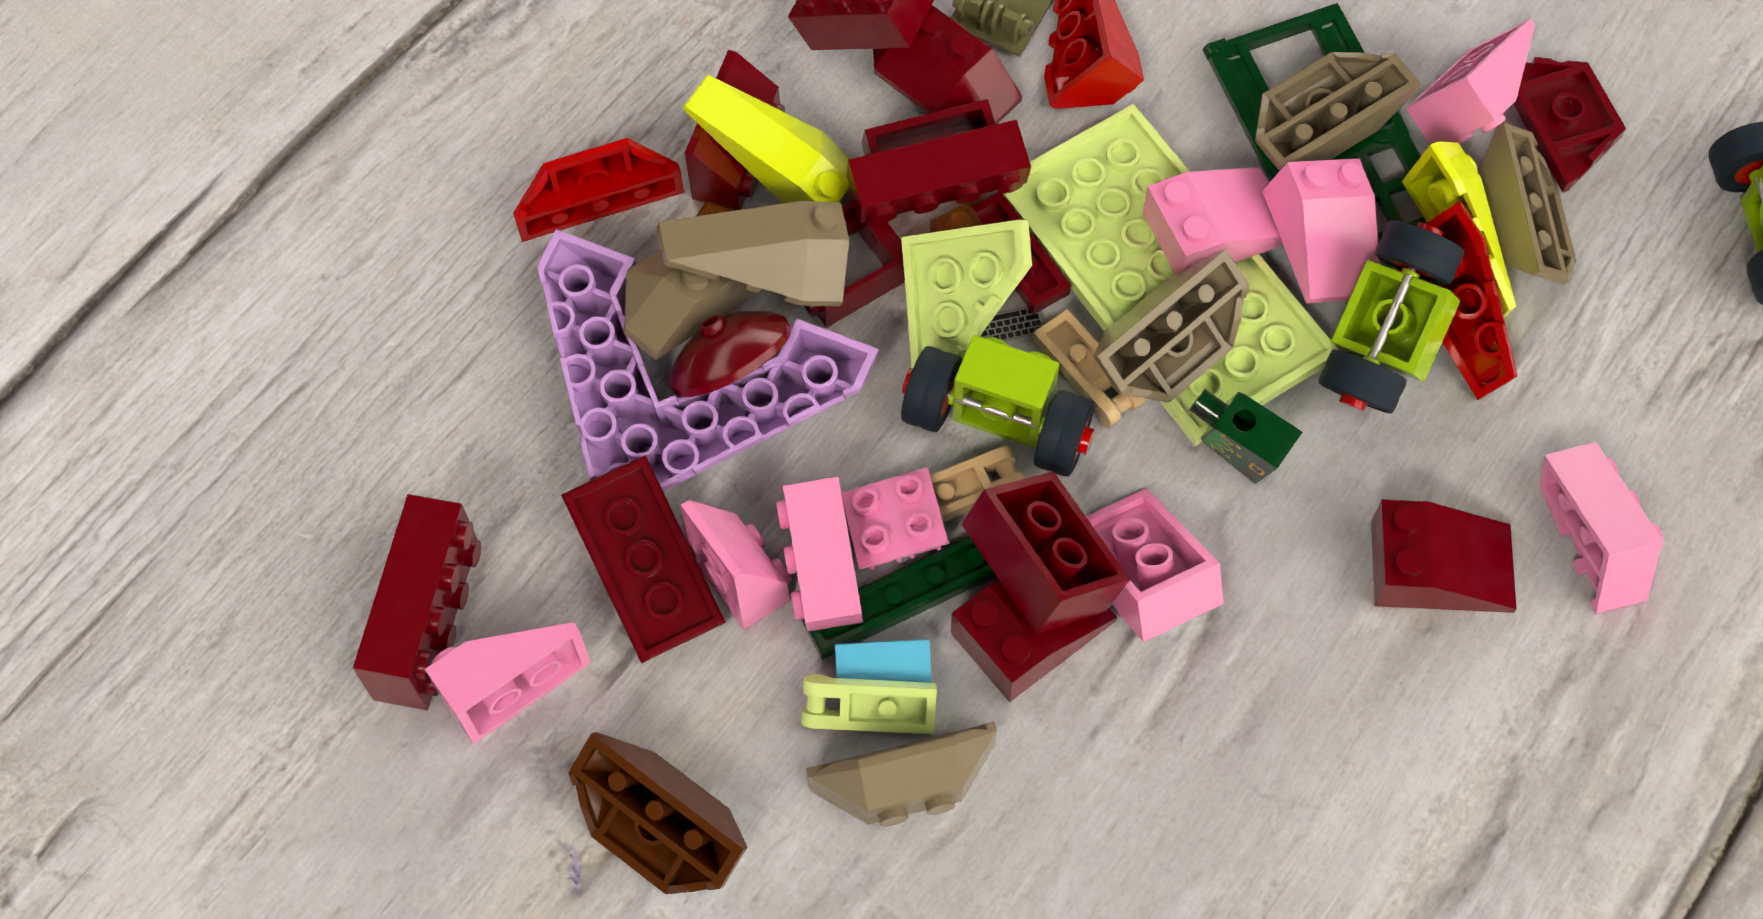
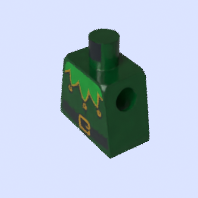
[1189,388,1303,484]

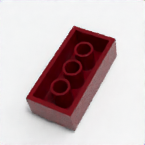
[353,494,481,711]

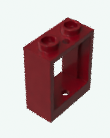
[803,200,905,328]

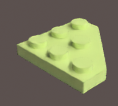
[901,219,1032,368]

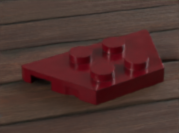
[1513,57,1626,193]

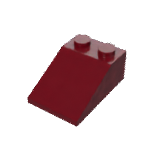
[1371,499,1517,613]
[951,580,1118,702]

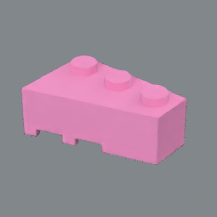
[1539,442,1663,614]
[776,477,863,632]

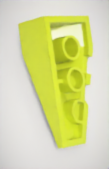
[682,75,851,203]
[1402,141,1516,318]

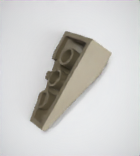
[657,201,849,306]

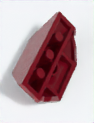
[873,5,1022,124]

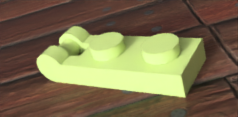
[801,674,937,734]

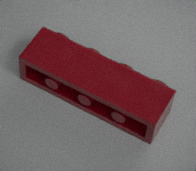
[847,119,1031,224]

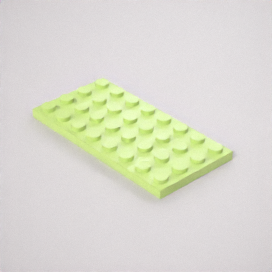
[994,104,1339,446]

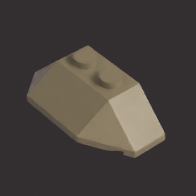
[1255,52,1421,171]
[1478,122,1576,285]
[1093,249,1250,402]
[624,250,764,360]
[806,721,997,827]

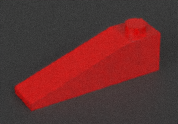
[1044,0,1144,109]
[1397,201,1518,400]

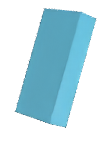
[835,638,932,683]

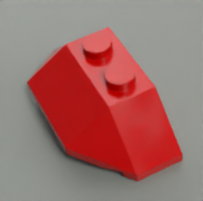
[513,138,684,242]

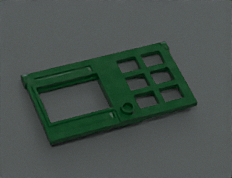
[1202,3,1427,244]

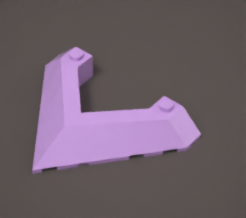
[537,229,879,491]

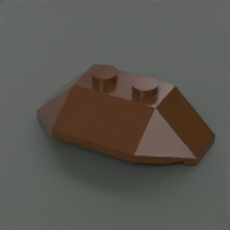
[568,732,748,894]

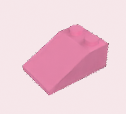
[1406,18,1535,145]
[1262,159,1380,304]
[1143,167,1283,274]
[1086,488,1224,642]
[681,500,791,630]
[425,622,591,744]

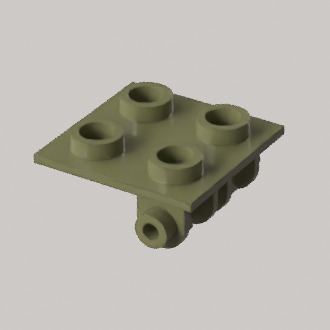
[951,0,1053,57]

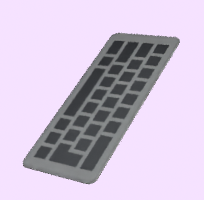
[980,306,1046,342]

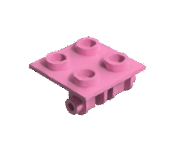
[841,467,950,571]

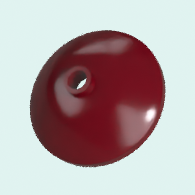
[668,311,791,397]

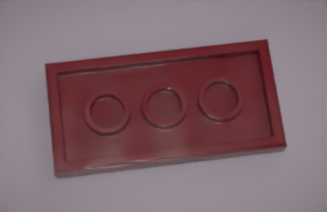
[561,455,726,664]

